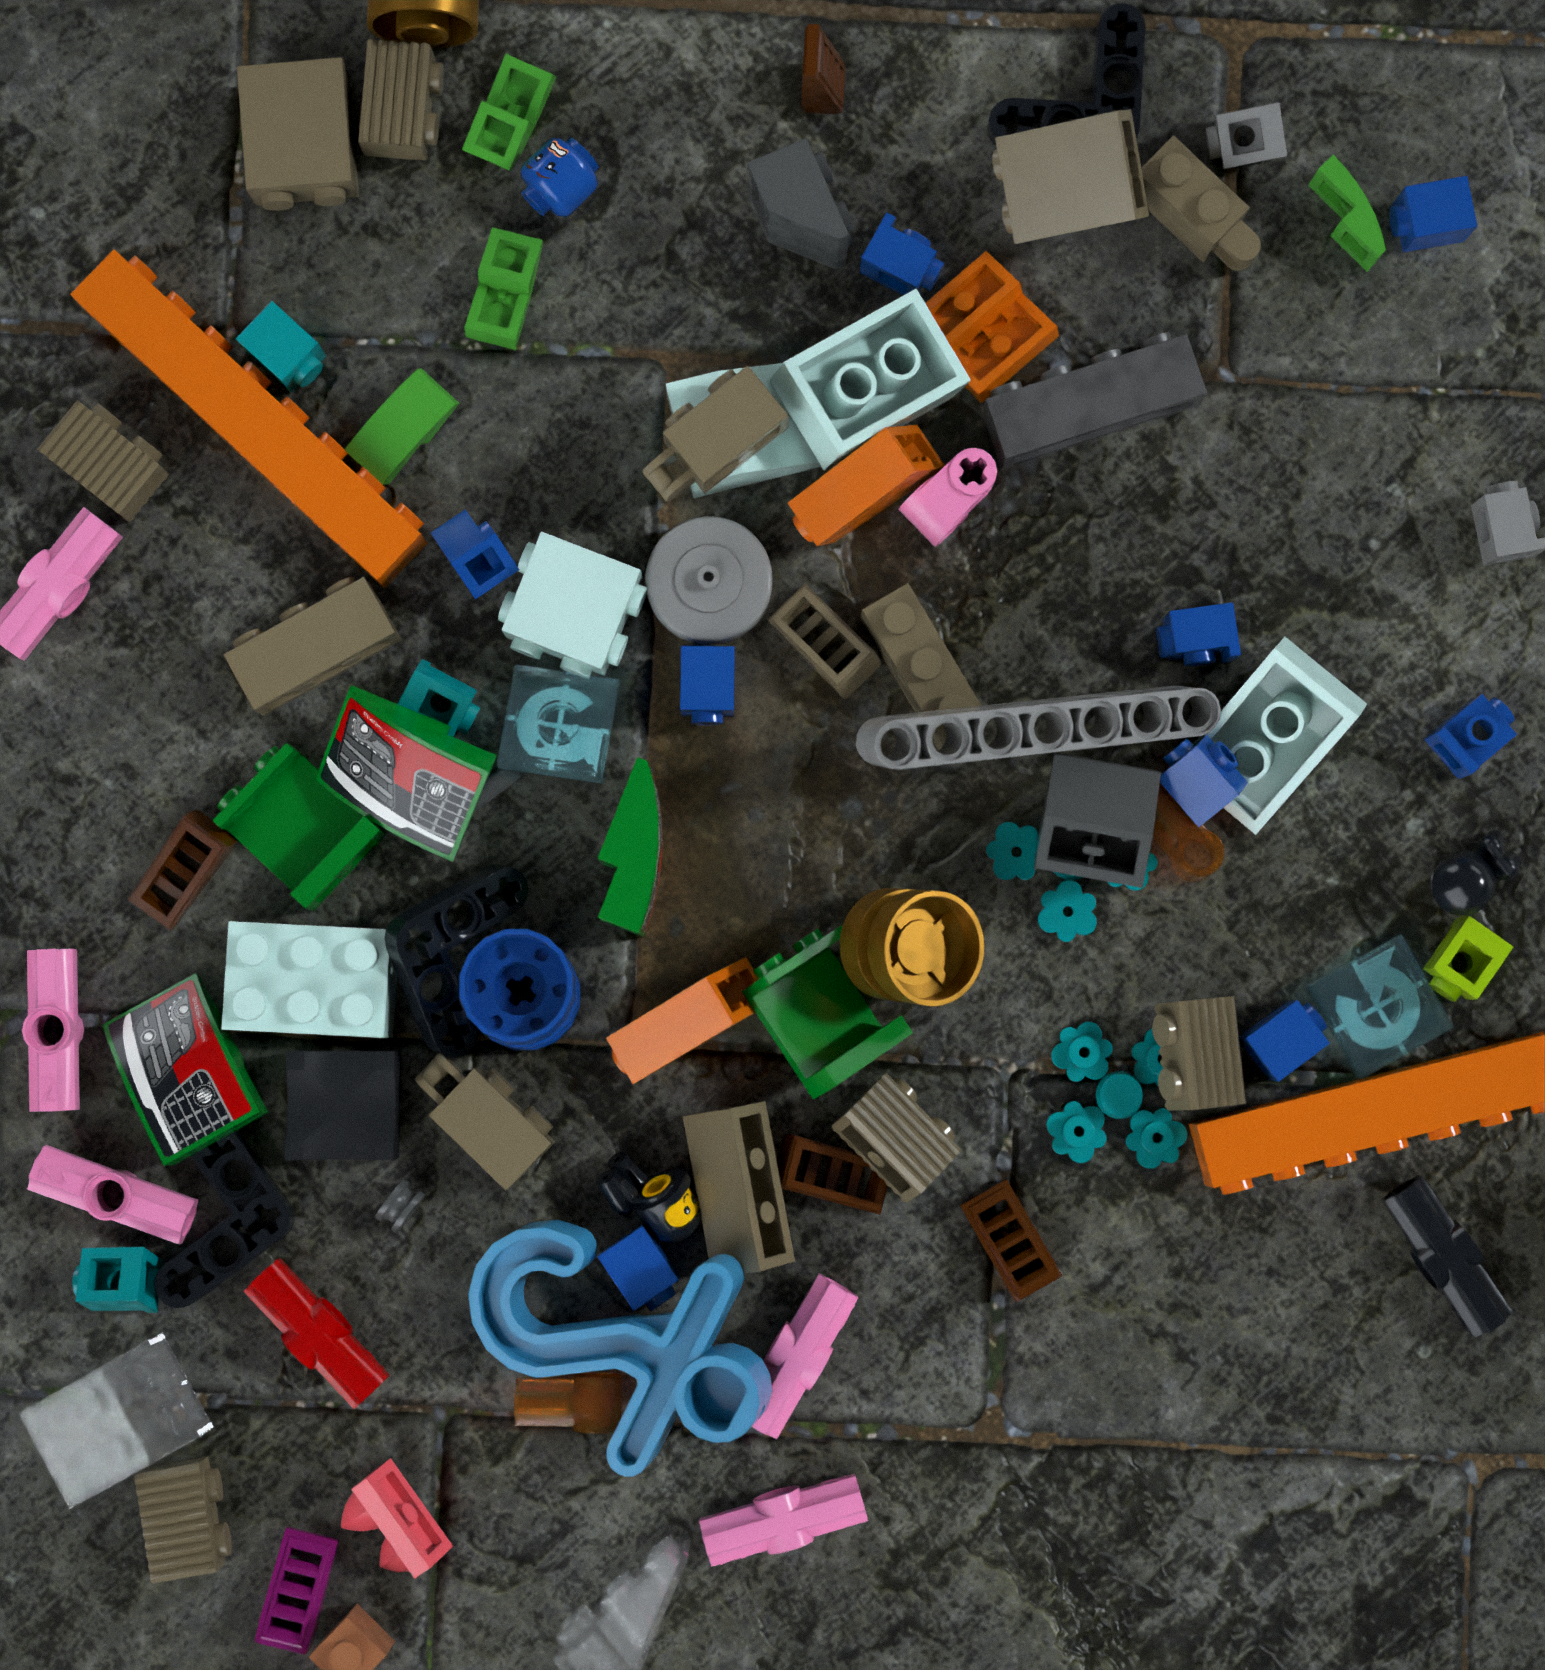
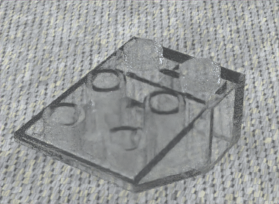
[19,1333,214,1509]
[552,1532,691,1670]

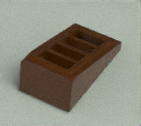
[801,24,846,114]
[128,810,238,931]
[777,1134,888,1215]
[960,1179,1062,1302]

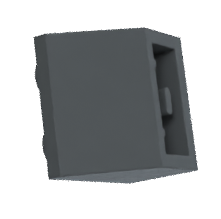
[747,138,854,269]
[1034,752,1161,888]

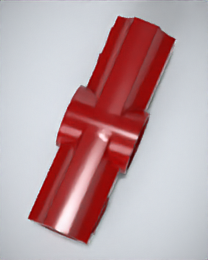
[243,1258,390,1409]

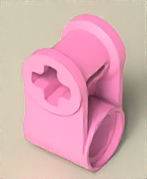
[898,448,997,547]

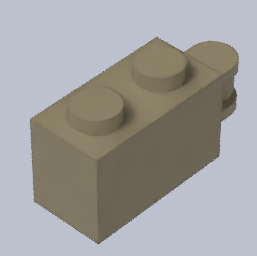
[1141,135,1261,271]
[642,365,789,502]
[414,1053,556,1191]

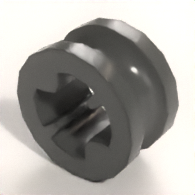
[375,1179,426,1233]

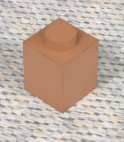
[308,1603,395,1670]

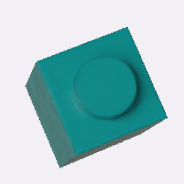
[236,301,326,393]

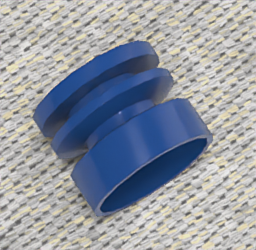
[459,929,581,1051]

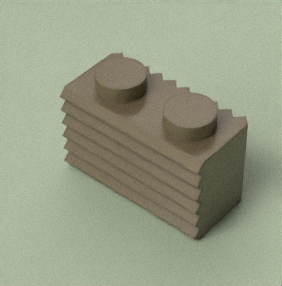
[358,39,443,161]
[37,400,169,522]
[1152,996,1246,1111]
[832,1073,962,1203]
[134,1456,232,1584]

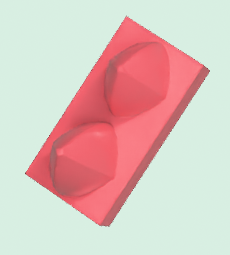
[341,1458,453,1579]

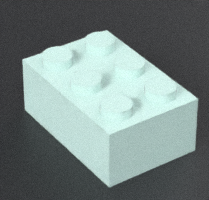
[770,289,971,471]
[221,921,397,1038]

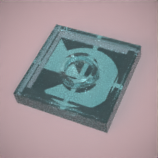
[497,664,620,784]
[1305,934,1454,1079]

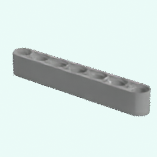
[856,685,1221,769]

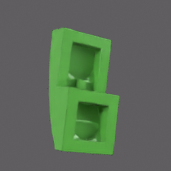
[462,54,556,171]
[1308,155,1386,272]
[464,227,543,350]
[344,368,460,485]

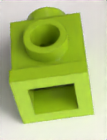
[1423,916,1514,1002]

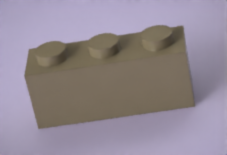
[223,577,402,716]
[860,583,990,750]
[683,1101,795,1273]

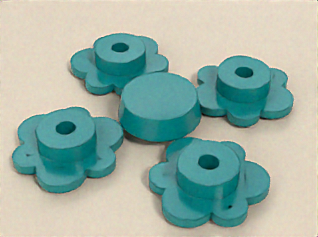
[986,822,1158,942]
[1046,1022,1187,1169]

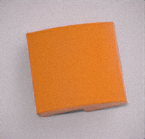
[925,251,1059,403]

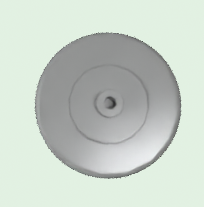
[645,516,772,645]

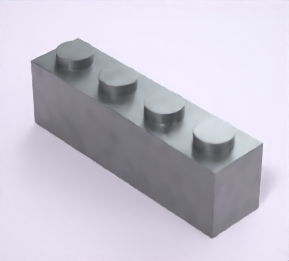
[982,333,1207,470]

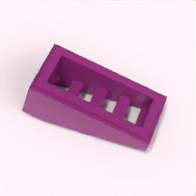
[254,1526,339,1654]

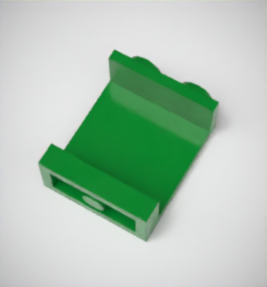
[212,743,387,911]
[742,925,913,1100]

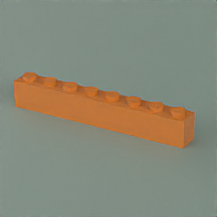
[70,249,428,589]
[1188,1031,1545,1195]

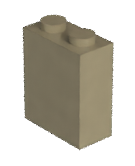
[237,57,359,211]
[992,109,1149,244]

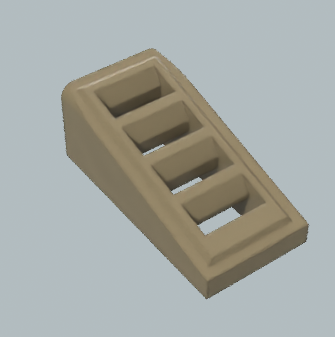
[767,583,882,699]

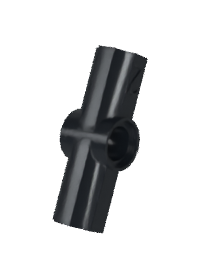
[1381,1175,1513,1338]

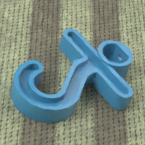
[468,1220,772,1477]

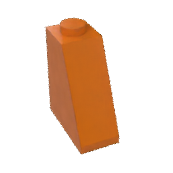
[788,425,945,546]
[606,957,758,1084]

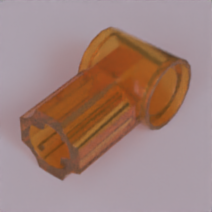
[1152,783,1225,883]
[514,1372,622,1433]

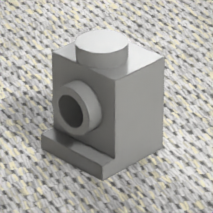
[1205,102,1287,169]
[1471,481,1545,566]

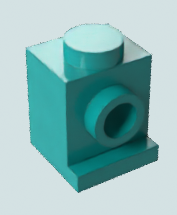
[398,659,481,737]
[72,1247,163,1313]

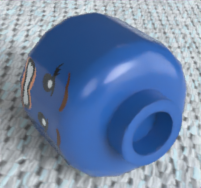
[521,137,599,217]

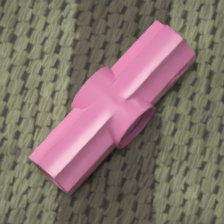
[0,507,123,661]
[22,949,84,1112]
[27,1145,198,1245]
[752,1273,858,1439]
[699,1473,868,1567]

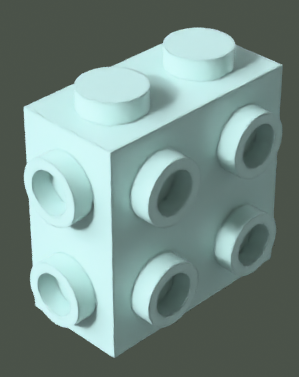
[498,531,647,679]

